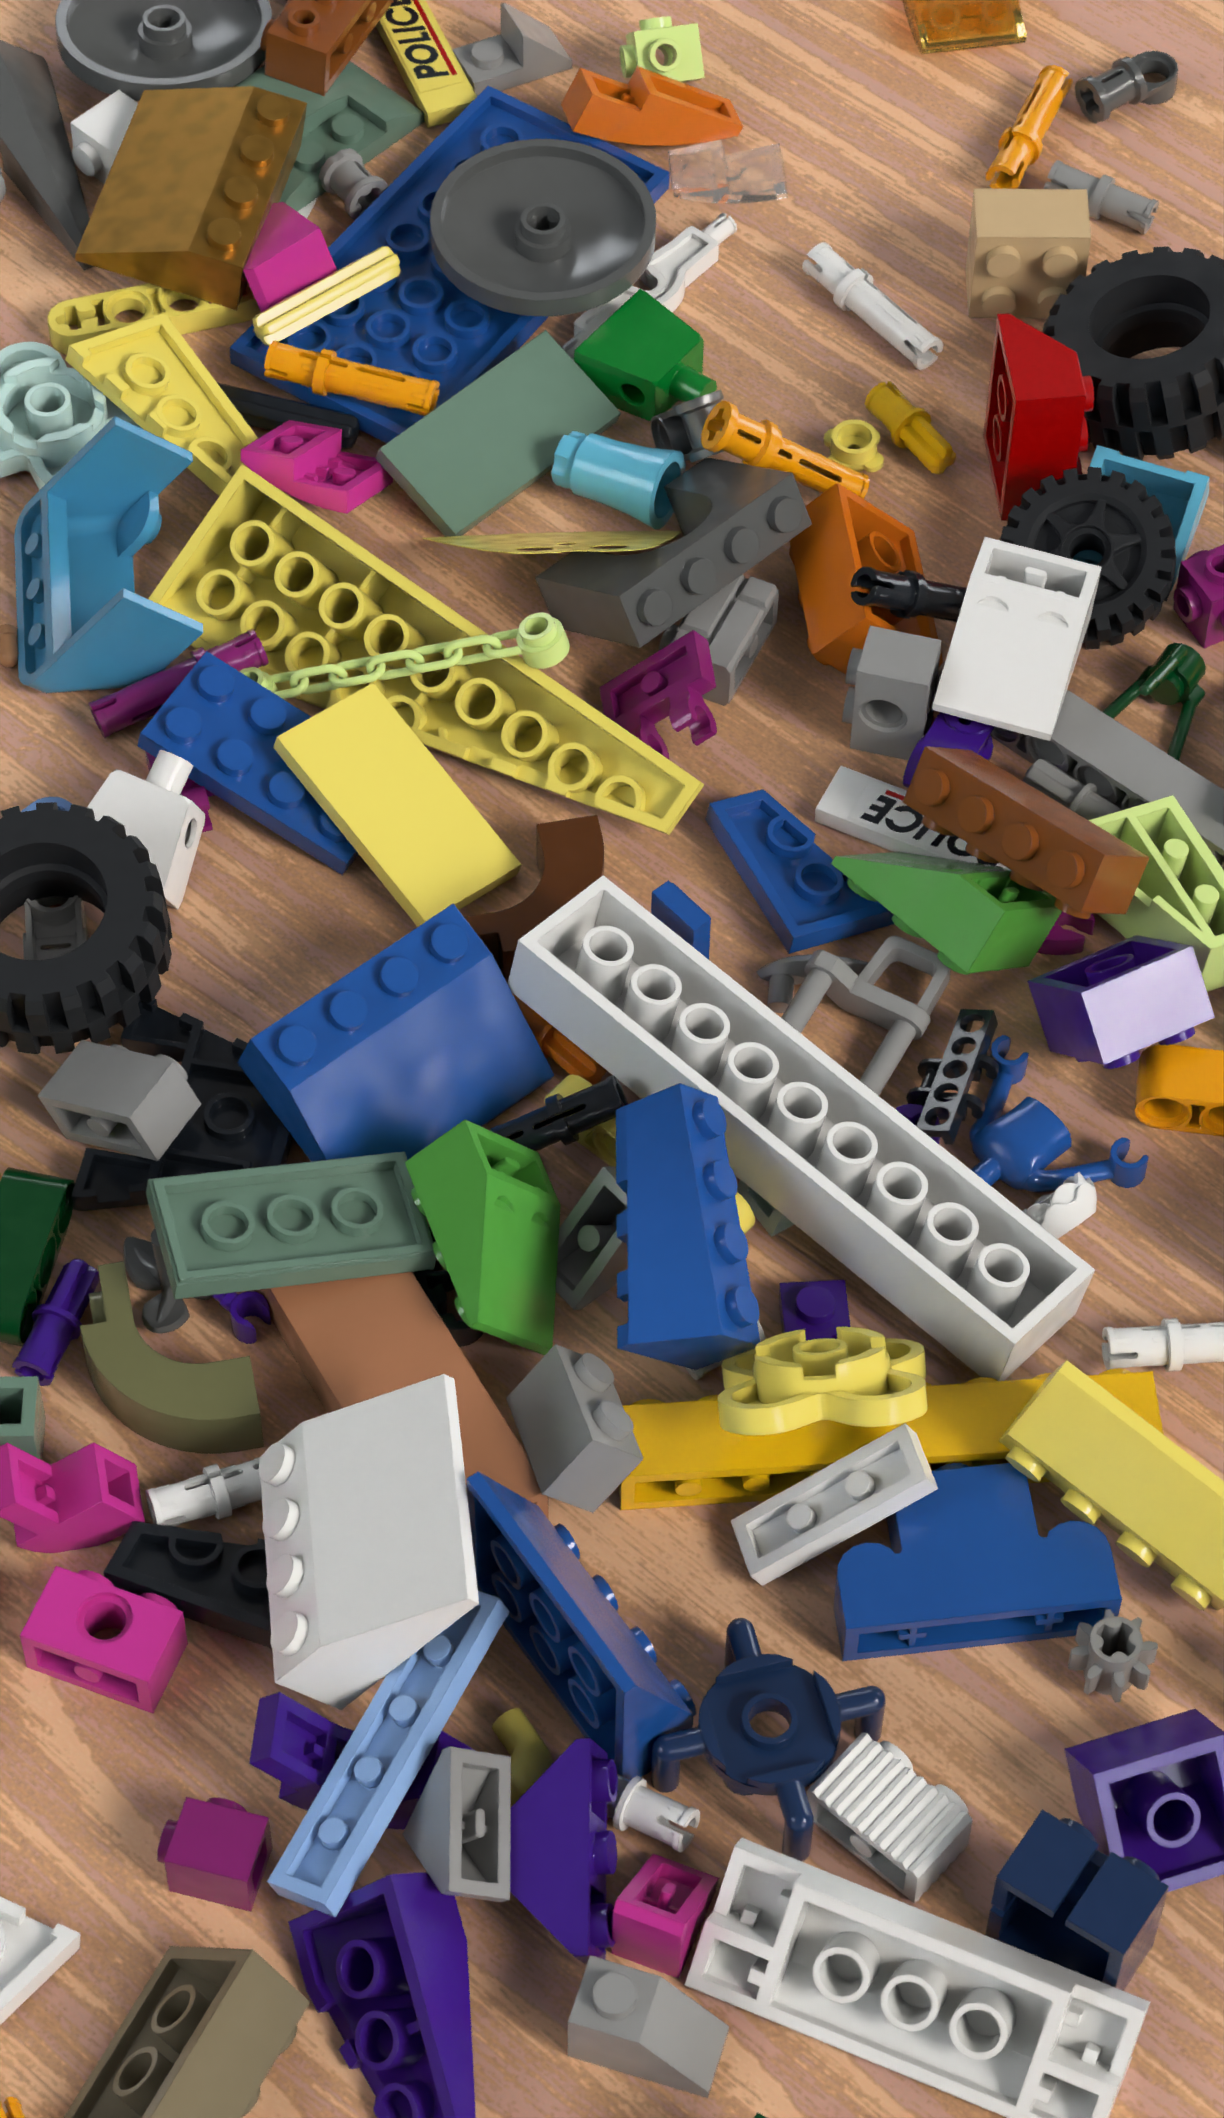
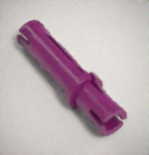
[88,628,269,738]

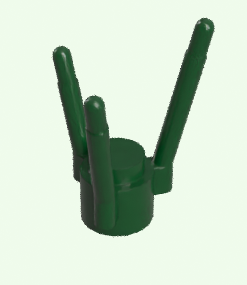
[1102,643,1206,761]

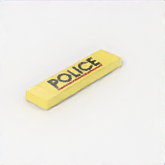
[376,0,477,128]

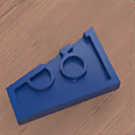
[705,789,894,954]

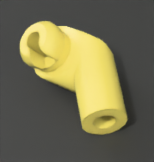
[492,1708,553,1807]

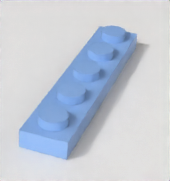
[267,1591,509,1918]

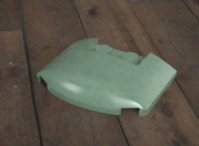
[233,61,425,212]

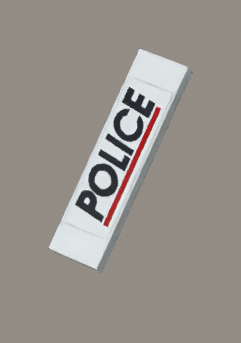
[815,766,1006,867]

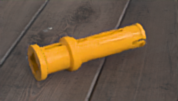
[701,400,869,499]

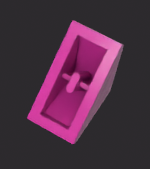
[243,202,337,312]
[612,1853,719,1979]

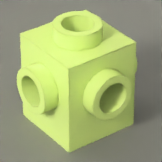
[620,16,705,82]

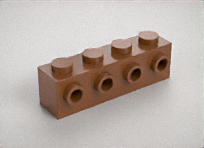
[261,0,394,96]
[902,746,1150,919]

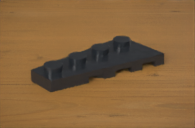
[104,1521,272,1649]

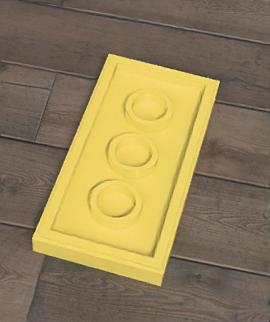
[273,683,522,927]

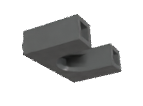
[535,458,812,648]

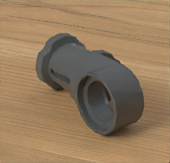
[1075,51,1178,123]

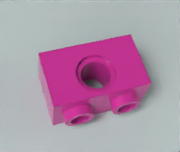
[20,1566,188,1714]

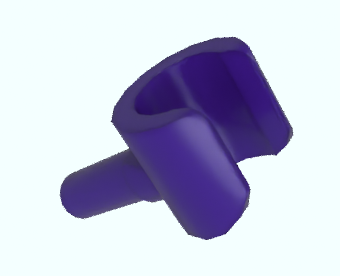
[210,1291,271,1344]

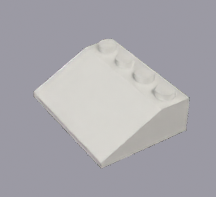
[259,1374,479,1710]

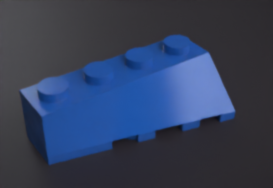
[616,1083,761,1370]

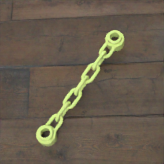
[239,612,570,699]

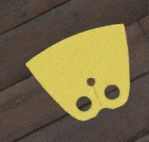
[422,531,681,554]

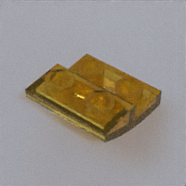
[902,0,1027,54]

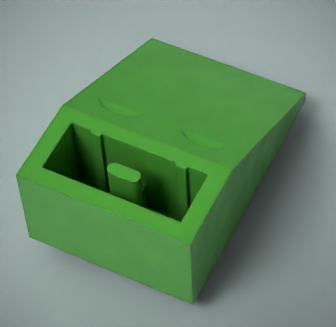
[831,852,1062,975]
[405,1120,561,1355]

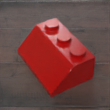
[983,313,1094,521]

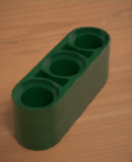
[0,1167,75,1346]

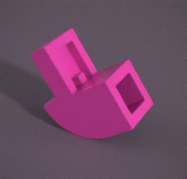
[0,1442,145,1553]

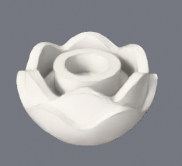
[1022,1172,1097,1239]

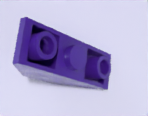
[510,1738,618,1965]

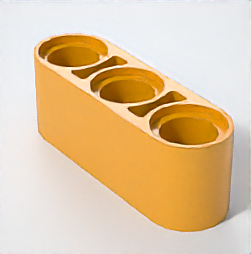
[1134,1044,1224,1137]

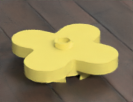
[717,1327,928,1435]

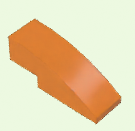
[561,66,743,146]

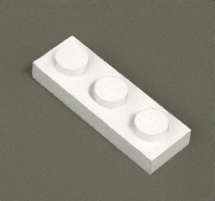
[730,1423,938,1586]

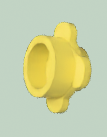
[823,419,884,472]

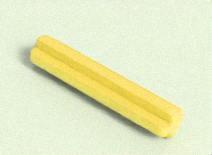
[252,246,401,346]

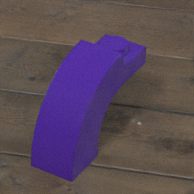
[249,1692,476,1830]

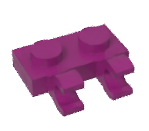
[599,630,717,759]

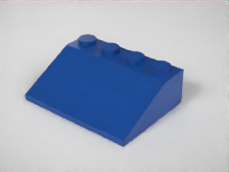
[237,903,554,1161]
[466,1471,696,1780]

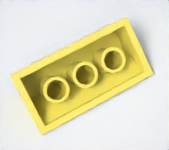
[999,1360,1224,1611]

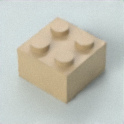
[965,188,1091,318]

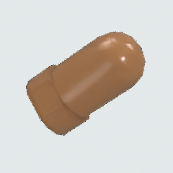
[0,624,18,668]

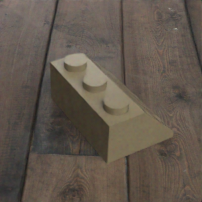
[64,1946,310,2118]

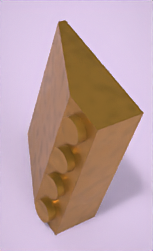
[75,86,307,310]

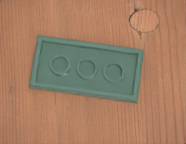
[375,330,621,537]
[146,1151,437,1299]

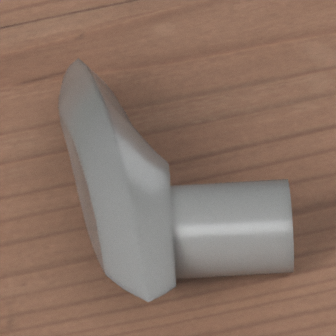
[756,954,868,1013]

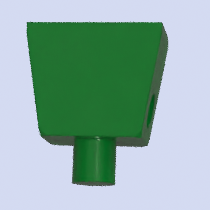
[574,289,717,421]

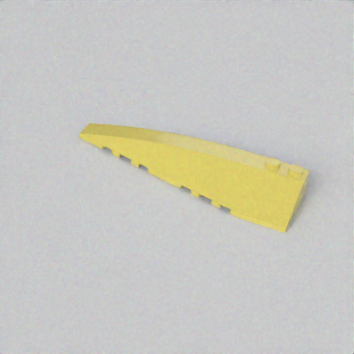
[148,464,704,835]

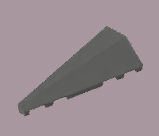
[0,40,93,270]

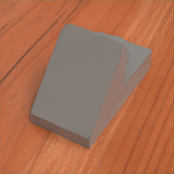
[452,3,572,96]

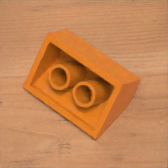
[789,483,943,675]

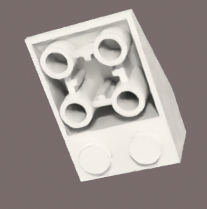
[932,537,1102,741]

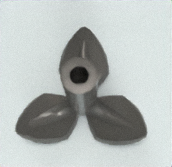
[123,1228,211,1334]

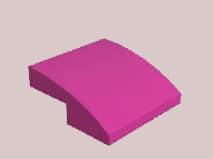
[240,420,393,514]

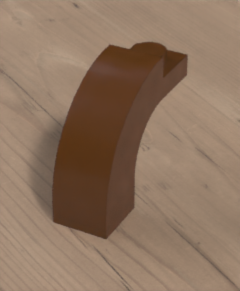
[464,815,604,984]

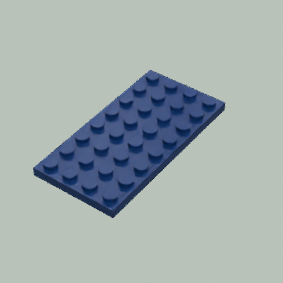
[229,86,670,443]

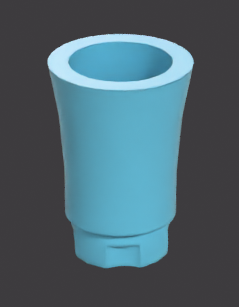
[551,431,686,530]

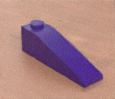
[288,1872,476,2118]

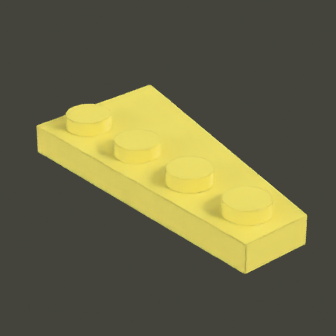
[65,313,285,496]

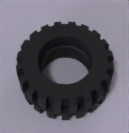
[1043,247,1224,460]
[0,802,172,1054]

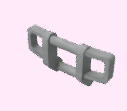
[781,936,951,1096]

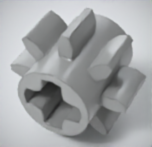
[1068,1609,1158,1703]

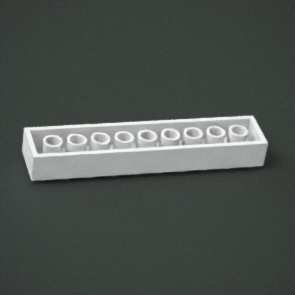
[508,875,1095,1381]

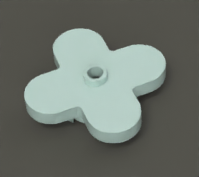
[0,342,142,490]

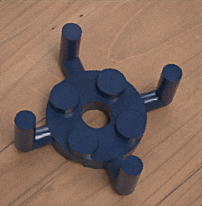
[651,1618,886,1862]

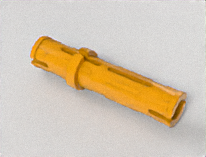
[985,65,1072,189]
[264,341,440,417]

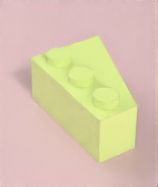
[1088,795,1224,992]

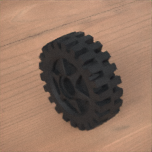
[1000,467,1176,649]

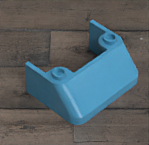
[14,416,203,693]

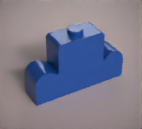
[834,1463,1122,1661]

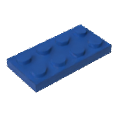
[137,651,359,875]

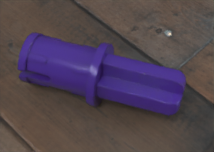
[12,1259,100,1386]

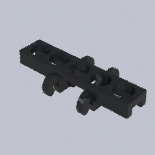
[906,1009,999,1145]

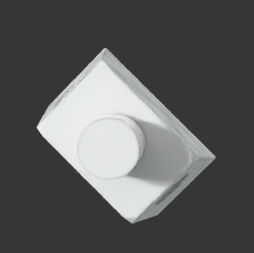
[87,750,205,909]

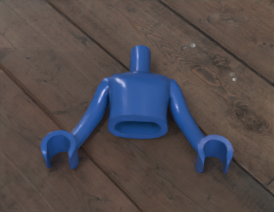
[969,1035,1149,1192]

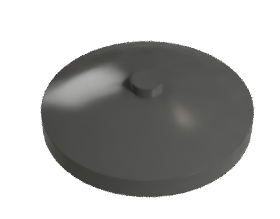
[55,0,272,101]
[430,139,656,316]

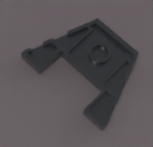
[71,999,293,1211]

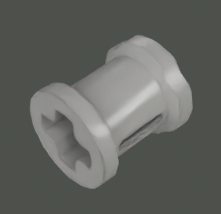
[319,148,388,220]

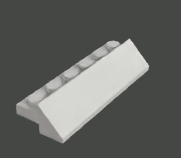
[685,1838,1150,2118]

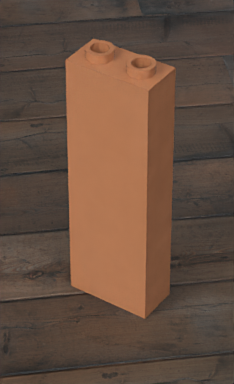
[254,1272,548,1518]

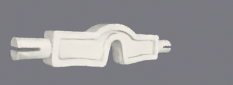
[562,213,737,360]

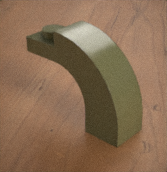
[80,1261,264,1454]

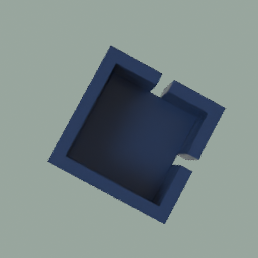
[985,1810,1169,1991]

